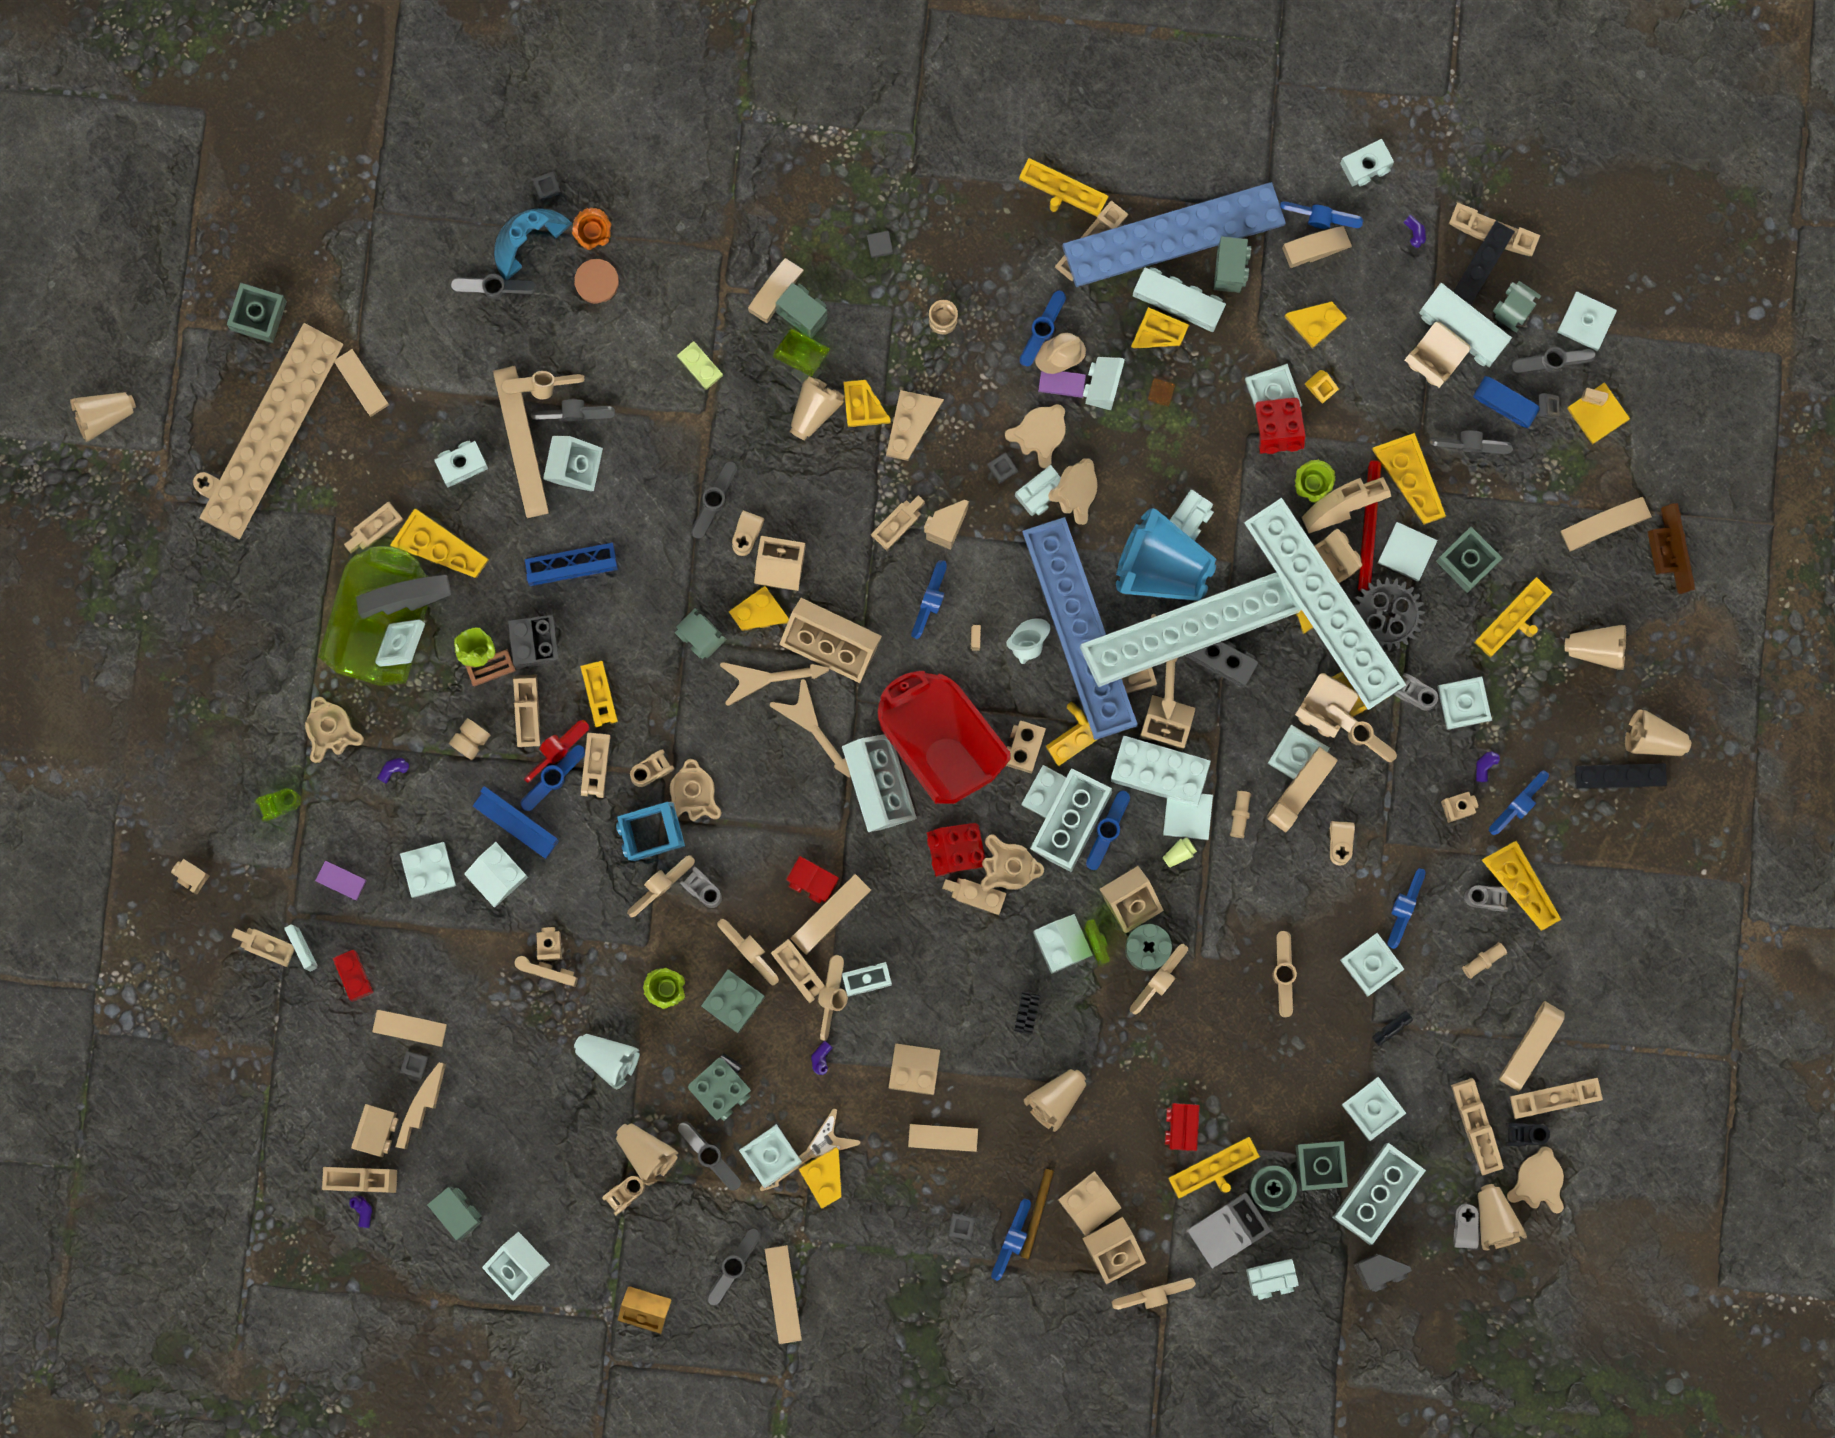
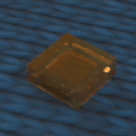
[1147,378,1175,407]

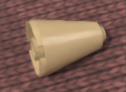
[70,392,136,442]
[1565,625,1626,670]
[1625,709,1691,756]
[1024,1069,1086,1132]
[616,1123,678,1186]
[1478,1184,1527,1250]

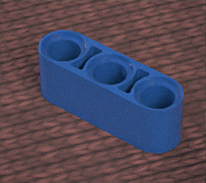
[1473,376,1540,428]

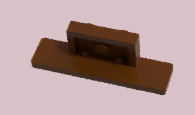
[1647,503,1695,594]

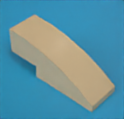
[1282,226,1352,268]
[748,258,804,323]
[513,675,540,747]
[372,1010,447,1047]
[322,1167,397,1193]

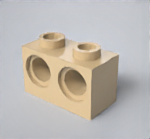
[1006,721,1046,774]

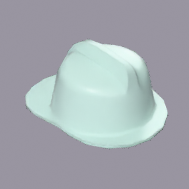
[1006,618,1050,664]

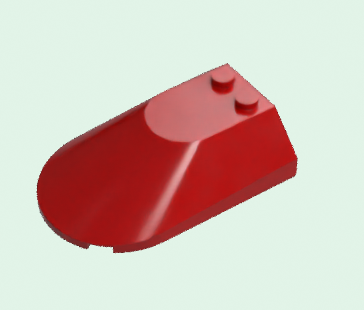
[878,671,1011,804]

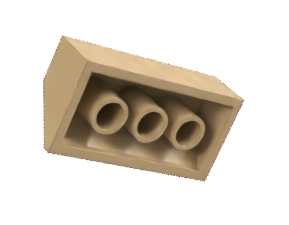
[779,598,882,683]

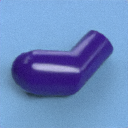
[1403,215,1426,248]
[1476,751,1500,782]
[377,758,409,784]
[811,1040,833,1075]
[349,1196,372,1228]

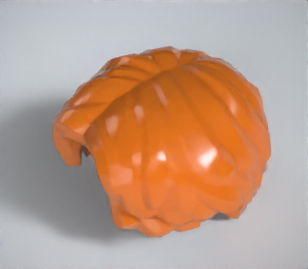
[572,208,611,250]

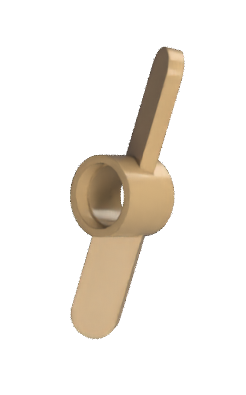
[501,371,584,399]
[1326,704,1397,762]
[627,856,695,917]
[717,919,779,985]
[1272,931,1297,1017]
[1130,944,1188,1015]
[818,955,848,1041]
[1112,1278,1196,1309]

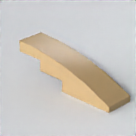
[790,874,871,955]
[396,1062,446,1149]
[1451,1078,1504,1176]
[765,1245,802,1344]

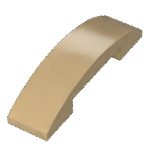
[1055,201,1128,281]
[1449,203,1540,256]
[1561,497,1652,552]
[1510,1078,1603,1119]

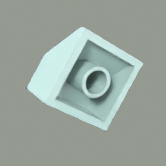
[1083,357,1125,410]
[543,436,603,491]
[465,842,528,908]
[1033,914,1093,974]
[482,1232,550,1301]

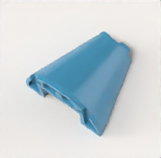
[494,209,572,280]
[1116,508,1216,601]

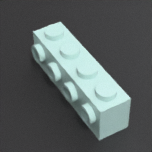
[1132,267,1226,332]

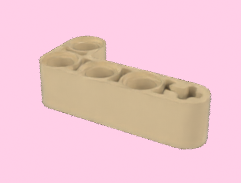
[1267,746,1338,833]
[1499,1001,1565,1092]

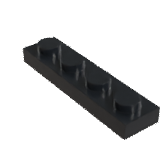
[1453,221,1515,305]
[1575,763,1667,789]

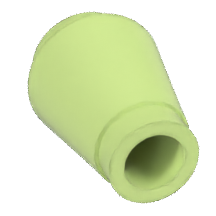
[1163,837,1197,868]

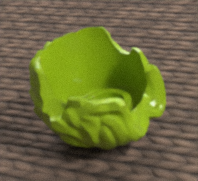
[1295,459,1336,502]
[454,628,495,667]
[643,968,685,1009]

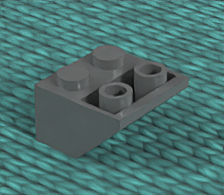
[508,615,559,669]
[1354,1255,1412,1292]

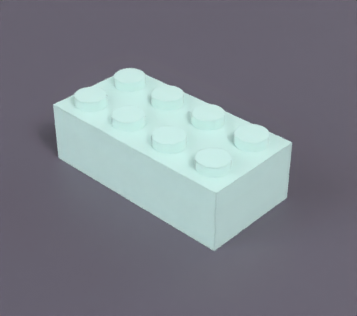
[1111,736,1211,807]
[1332,1143,1426,1245]

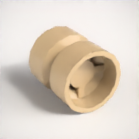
[929,300,958,335]
[448,718,491,760]

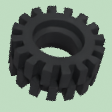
[1014,991,1040,1035]

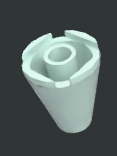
[574,1034,640,1090]

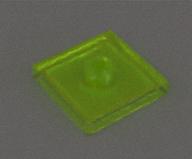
[772,329,830,377]
[1084,919,1110,967]

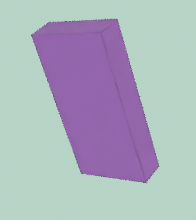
[1038,371,1086,398]
[315,861,367,901]

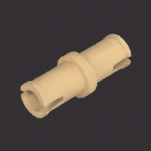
[1230,791,1251,838]
[1462,942,1507,979]

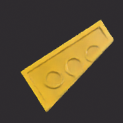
[1372,433,1446,525]
[390,509,489,578]
[1482,841,1561,931]

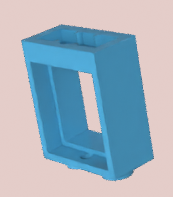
[616,802,685,861]

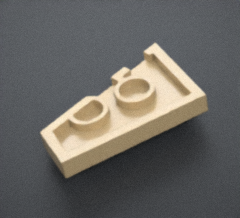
[886,390,944,461]

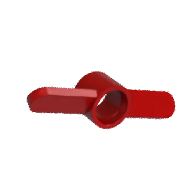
[524,720,589,783]

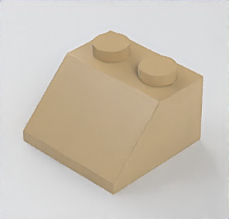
[924,500,969,550]
[1100,866,1164,934]
[889,1043,940,1095]
[351,1104,399,1157]
[1058,1171,1121,1236]
[1082,1217,1146,1284]

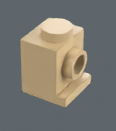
[1441,792,1478,823]
[171,859,210,894]
[537,927,562,961]

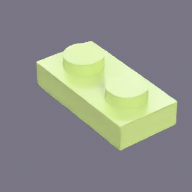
[677,341,723,390]

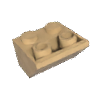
[754,536,806,591]
[1140,695,1195,751]

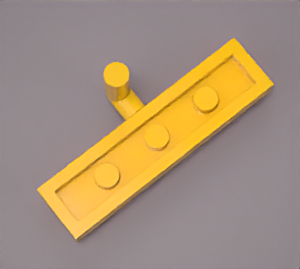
[1019,158,1108,217]
[1474,577,1553,658]
[1046,702,1098,766]
[1168,1137,1260,1199]

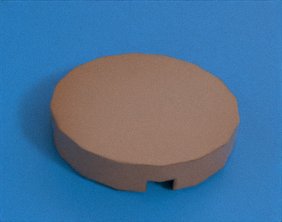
[574,259,619,304]

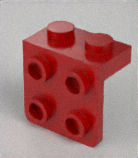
[1255,398,1305,454]
[927,823,985,877]

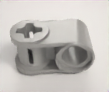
[1394,673,1438,711]
[679,867,722,908]
[1464,885,1509,912]
[1453,1204,1479,1249]

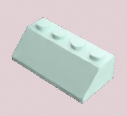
[1419,283,1512,367]
[842,734,917,832]
[1030,768,1112,872]

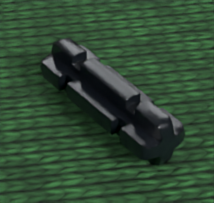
[1372,1011,1413,1046]

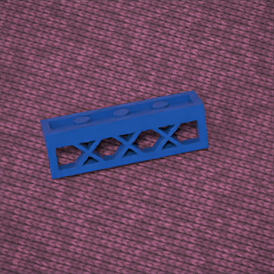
[525,543,618,586]
[473,786,559,859]

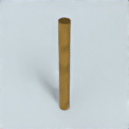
[1020,1169,1054,1259]

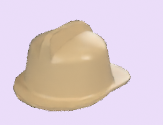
[1035,333,1086,374]

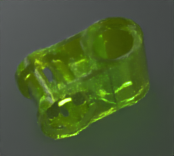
[255,788,301,822]

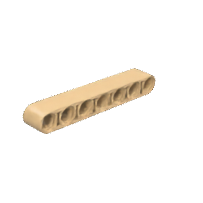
[493,366,549,518]

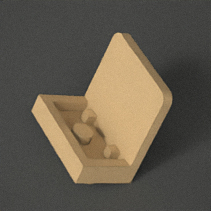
[1405,321,1471,388]
[1314,529,1362,583]
[1295,673,1358,738]

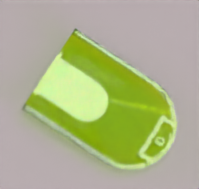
[318,546,428,686]

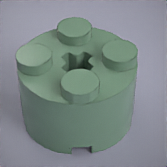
[1493,281,1541,333]
[675,608,727,659]
[1125,924,1172,971]
[1249,1166,1297,1212]

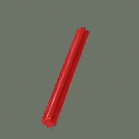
[1358,461,1381,592]

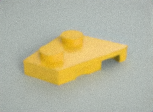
[1284,302,1347,348]
[1131,307,1189,348]
[844,380,891,427]
[729,586,789,631]
[798,1146,841,1209]

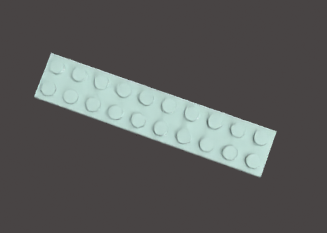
[1244,498,1406,710]
[1080,572,1301,687]

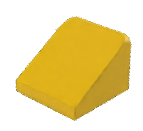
[1305,370,1339,404]

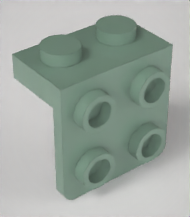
[688,1058,751,1121]

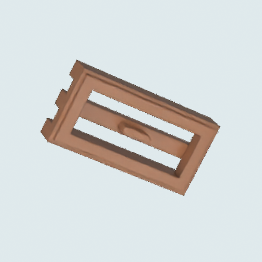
[466,649,516,687]

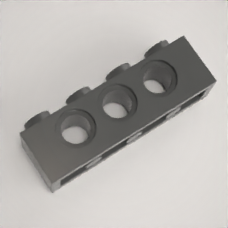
[1183,640,1258,689]

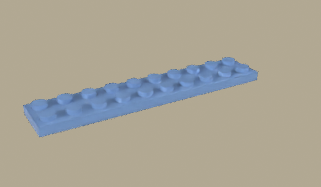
[1062,182,1286,287]
[1022,517,1137,740]

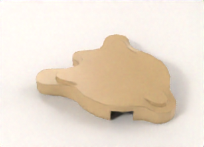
[1005,404,1065,469]
[1048,459,1097,524]
[305,697,364,763]
[670,759,722,821]
[980,835,1044,891]
[1507,1147,1564,1213]

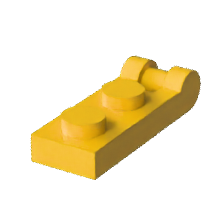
[580,661,618,727]

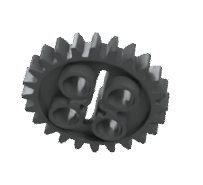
[1353,577,1425,650]

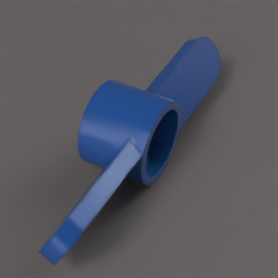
[1280,202,1363,229]
[1020,291,1066,366]
[911,560,947,639]
[521,745,585,811]
[1489,771,1549,835]
[1086,791,1130,870]
[1388,868,1425,949]
[991,1199,1031,1281]

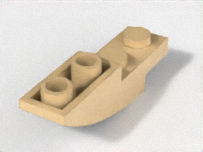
[1302,477,1391,533]

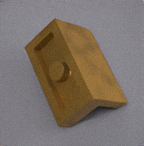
[618,1287,671,1334]

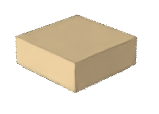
[1581,388,1608,406]
[971,625,981,651]

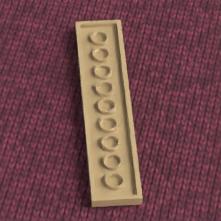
[199,323,343,540]

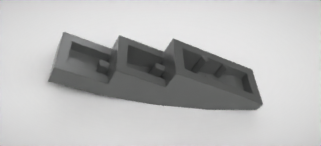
[356,575,451,619]

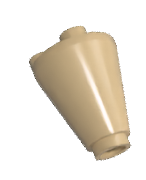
[790,376,845,441]

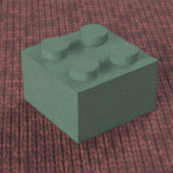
[1213,236,1251,293]
[775,282,828,340]
[227,283,287,343]
[1436,527,1503,593]
[701,970,765,1034]
[1295,1141,1348,1191]
[427,1187,482,1240]

